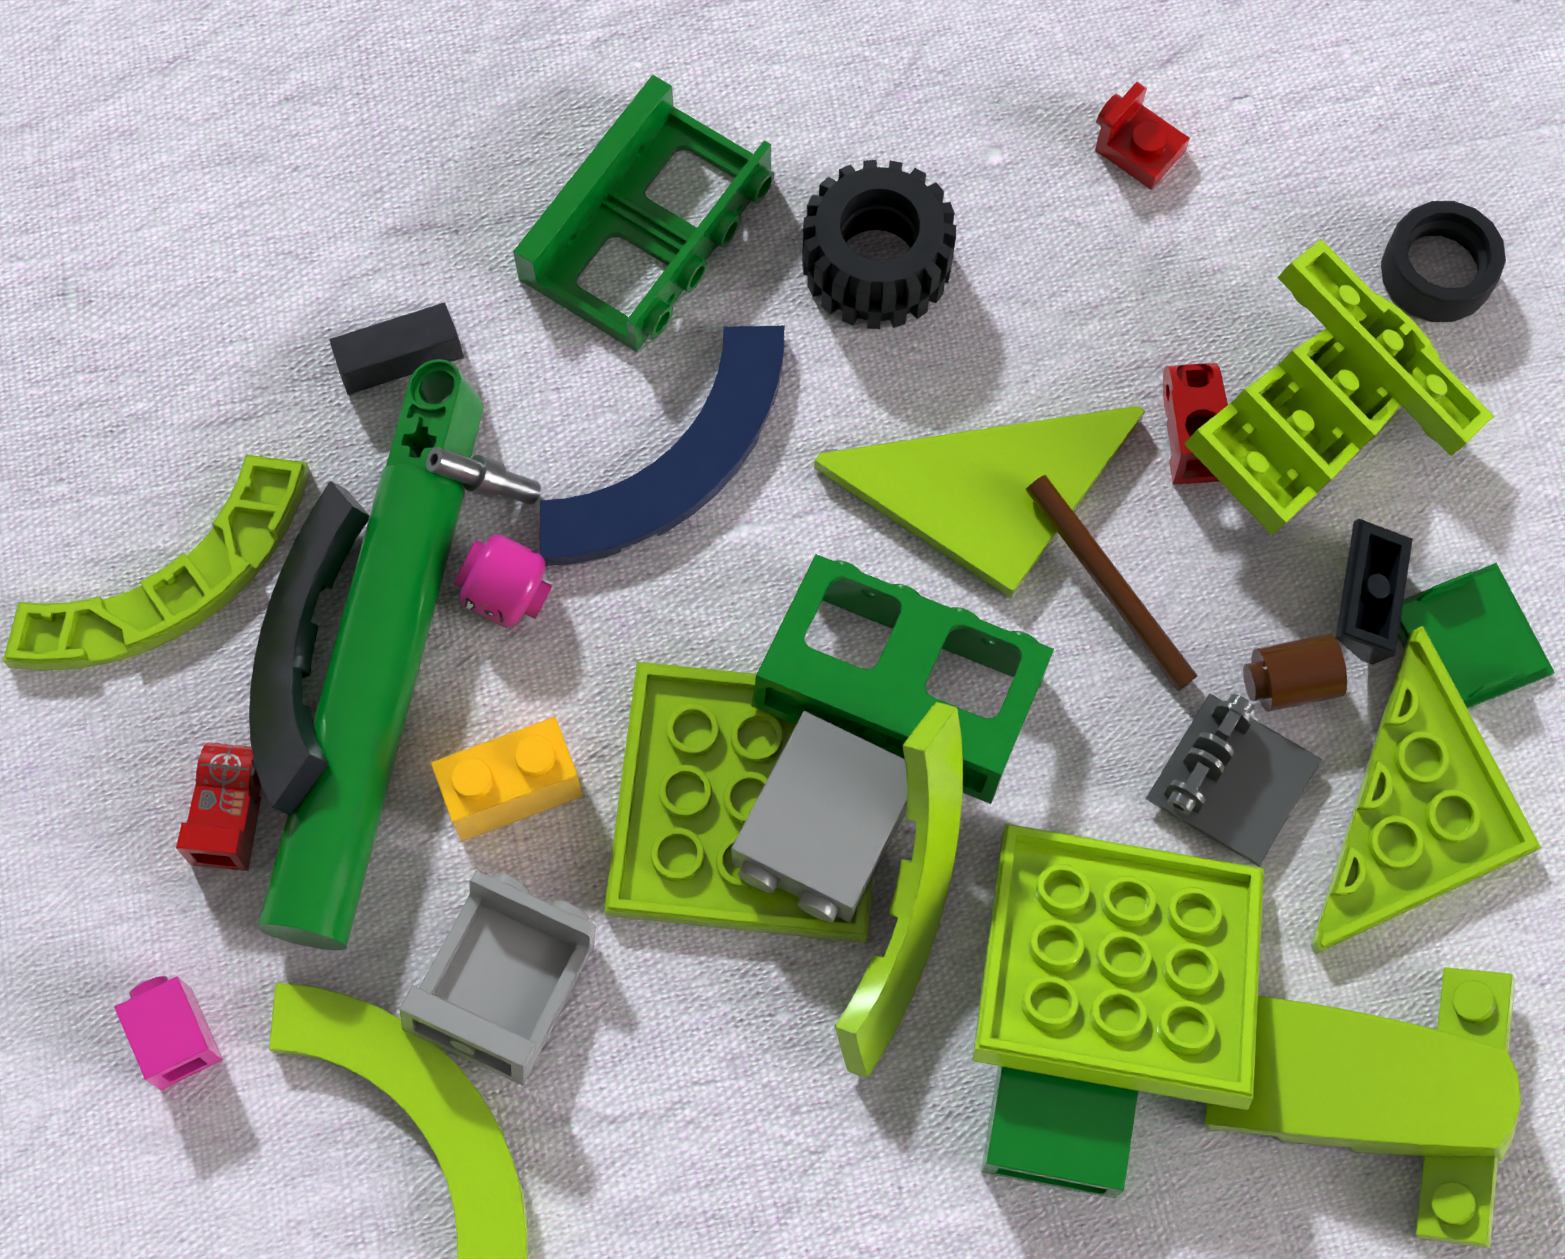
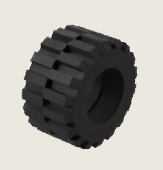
[802,159,957,329]

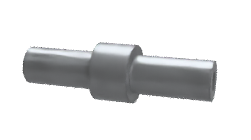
[426,447,541,505]

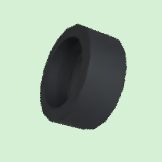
[1381,201,1506,322]

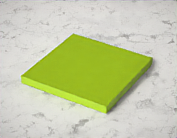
[604,662,873,943]
[972,823,1264,1110]

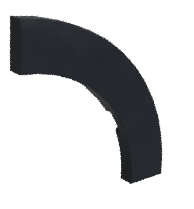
[249,481,370,816]

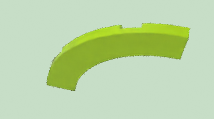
[3,454,310,671]
[835,702,963,1078]
[269,983,528,1259]

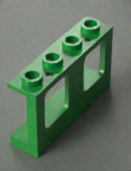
[513,74,775,352]
[751,554,1054,804]

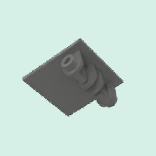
[1146,693,1322,867]

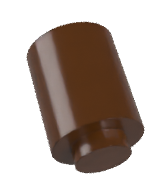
[1243,634,1347,712]

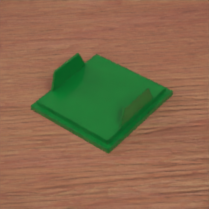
[1398,563,1555,709]

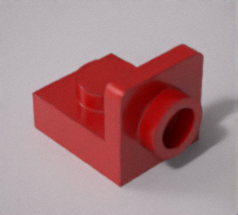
[1095,82,1190,190]

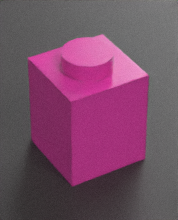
[114,976,223,1090]

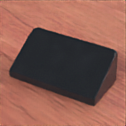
[329,302,464,395]
[1335,519,1413,665]

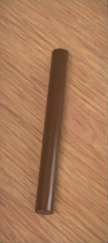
[1026,475,1198,691]

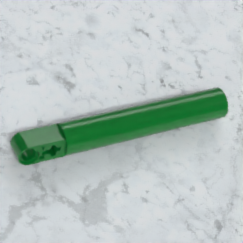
[257,359,483,950]

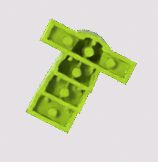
[1184,239,1495,536]
[1204,967,1521,1249]

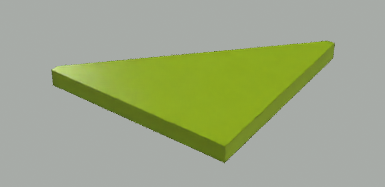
[814,406,1145,599]
[1311,626,1542,954]

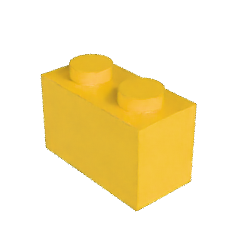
[431,716,583,842]

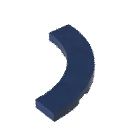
[540,325,785,566]

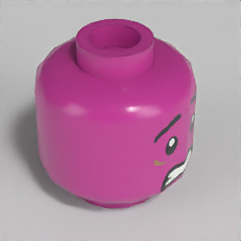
[453,534,552,628]

